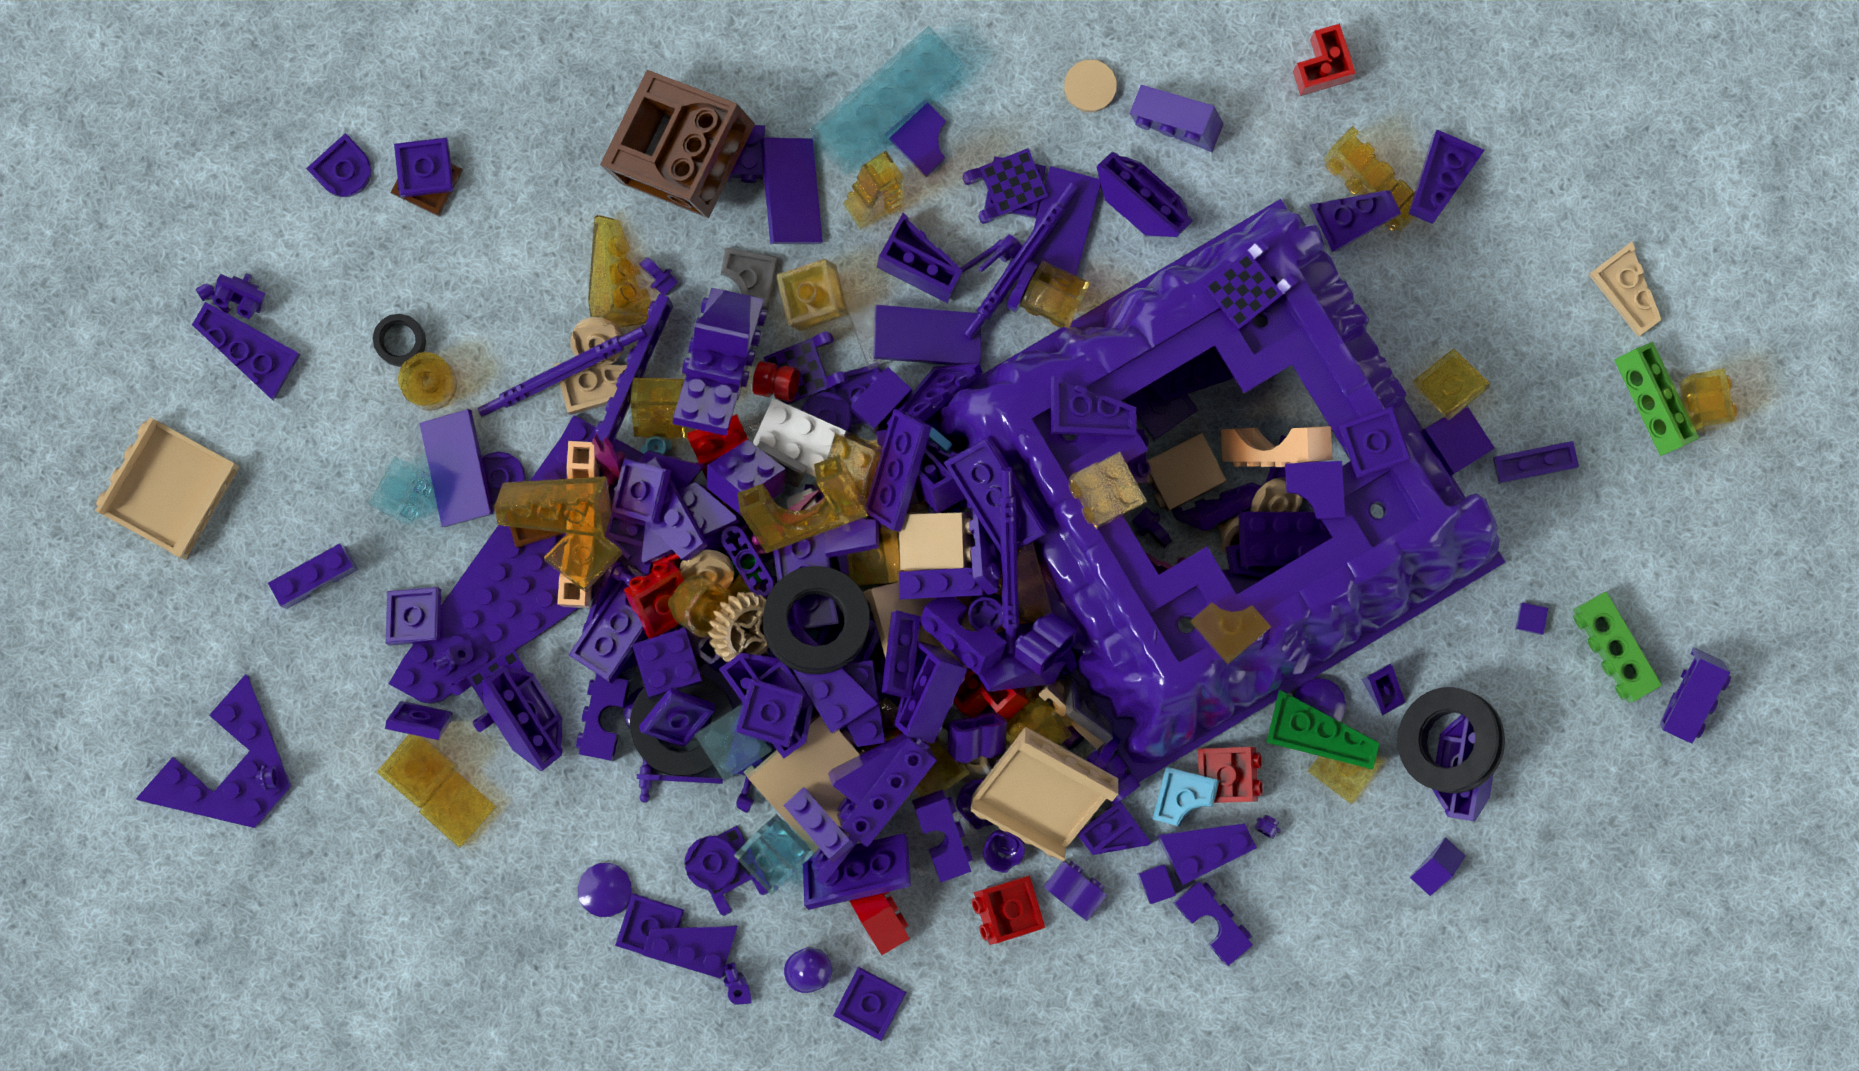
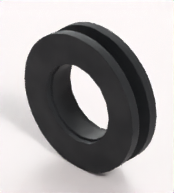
[763,566,869,674]
[630,674,734,776]
[1397,687,1505,794]

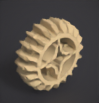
[708,592,769,662]

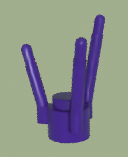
[961,234,1022,273]

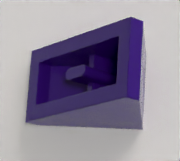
[1361,664,1406,716]
[1409,837,1466,896]

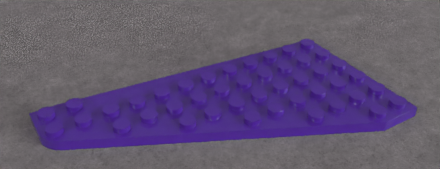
[388,415,706,704]

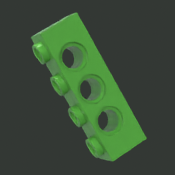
[1614,341,1699,456]
[1573,591,1662,703]

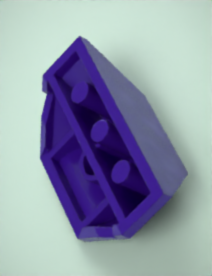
[1096,151,1192,237]
[719,653,814,759]
[482,665,562,771]
[1432,714,1494,822]

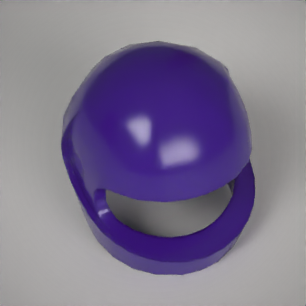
[784,947,833,993]

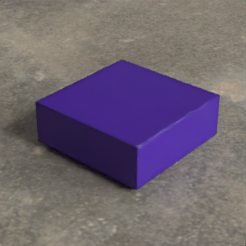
[1515,603,1548,635]

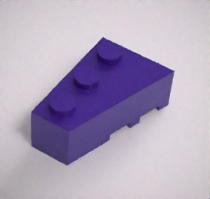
[1129,85,1224,152]
[914,440,965,513]
[894,641,967,743]
[1660,647,1731,744]
[1156,823,1257,885]

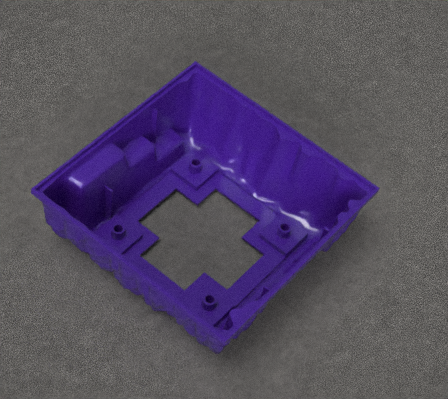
[932,199,1505,782]

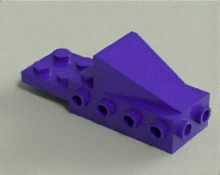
[673,288,767,436]
[811,732,937,884]

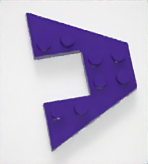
[136,674,292,828]

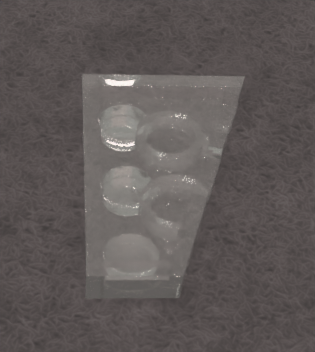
[842,278,894,370]

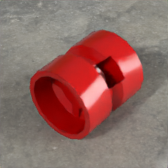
[752,361,799,402]

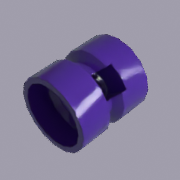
[968,593,1003,631]
[1102,755,1141,806]

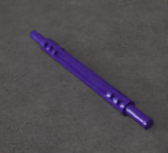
[963,183,1078,340]
[478,326,647,417]
[999,467,1019,654]

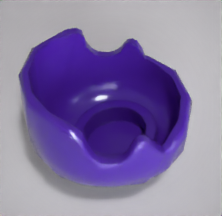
[982,829,1026,873]

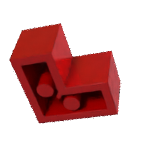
[1293,23,1356,96]
[953,669,1029,720]
[850,892,910,956]

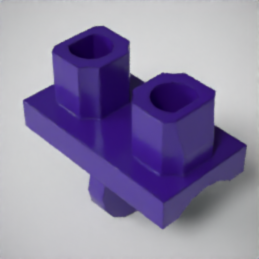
[213,273,266,319]

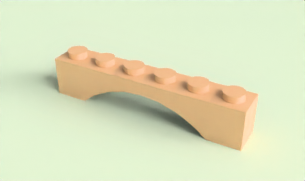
[1220,426,1333,467]
[558,441,600,608]

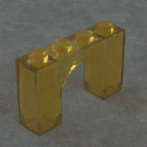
[737,455,868,553]

